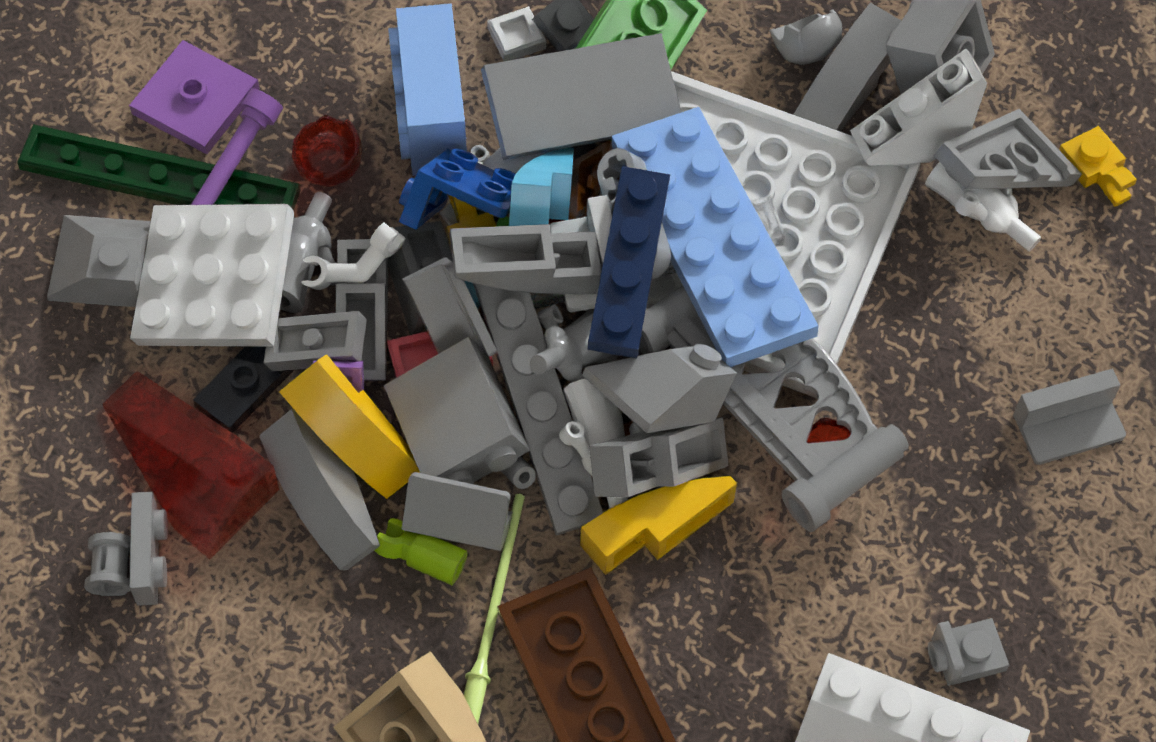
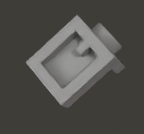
[928,618,1009,686]

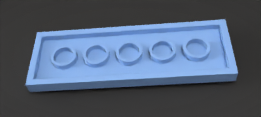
[612,107,819,367]

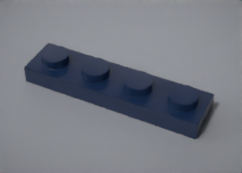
[587,166,670,358]

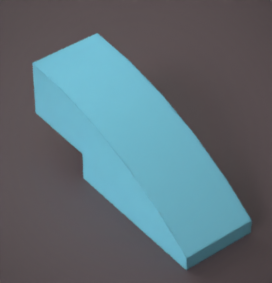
[509,148,574,226]

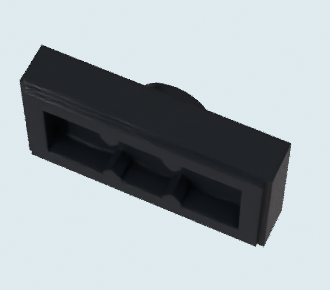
[193,346,294,435]

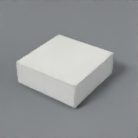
[487,6,546,61]

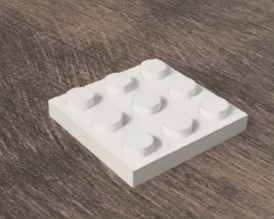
[130,204,294,347]

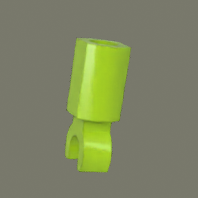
[374,518,468,586]

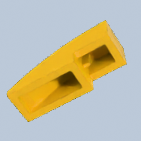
[279,354,420,499]
[580,476,737,575]

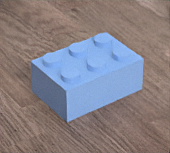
[388,3,467,176]

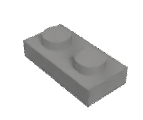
[264,311,367,371]
[129,492,168,606]

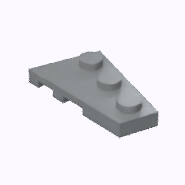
[933,109,1082,189]

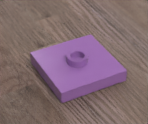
[129,40,260,154]

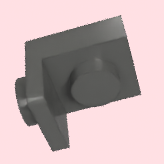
[532,0,594,52]

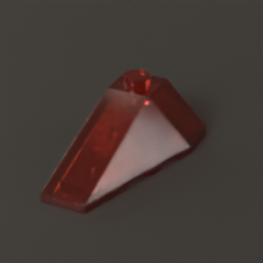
[102,371,280,560]

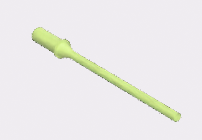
[464,494,525,723]

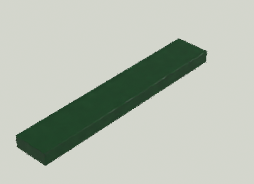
[17,124,301,211]

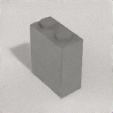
[384,337,530,484]

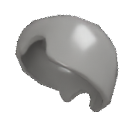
[769,10,842,65]

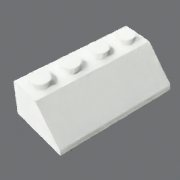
[795,653,1030,742]

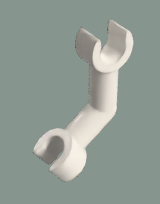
[301,223,406,290]

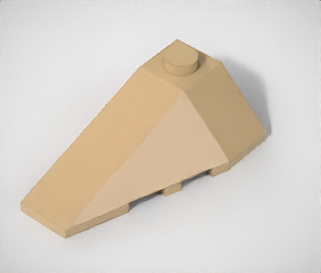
[334,651,486,742]

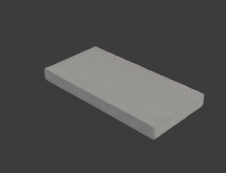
[481,33,681,160]

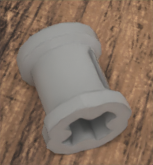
[84,532,131,596]

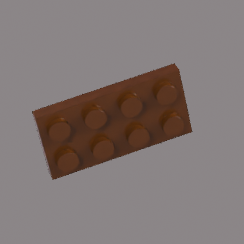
[497,567,676,742]

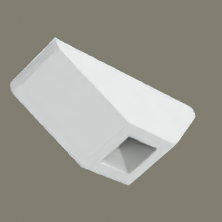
[850,49,987,166]

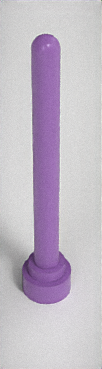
[191,88,283,205]

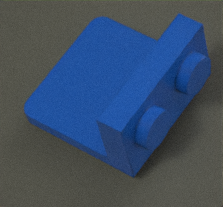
[399,148,515,230]

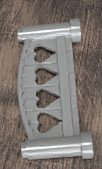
[639,285,909,532]

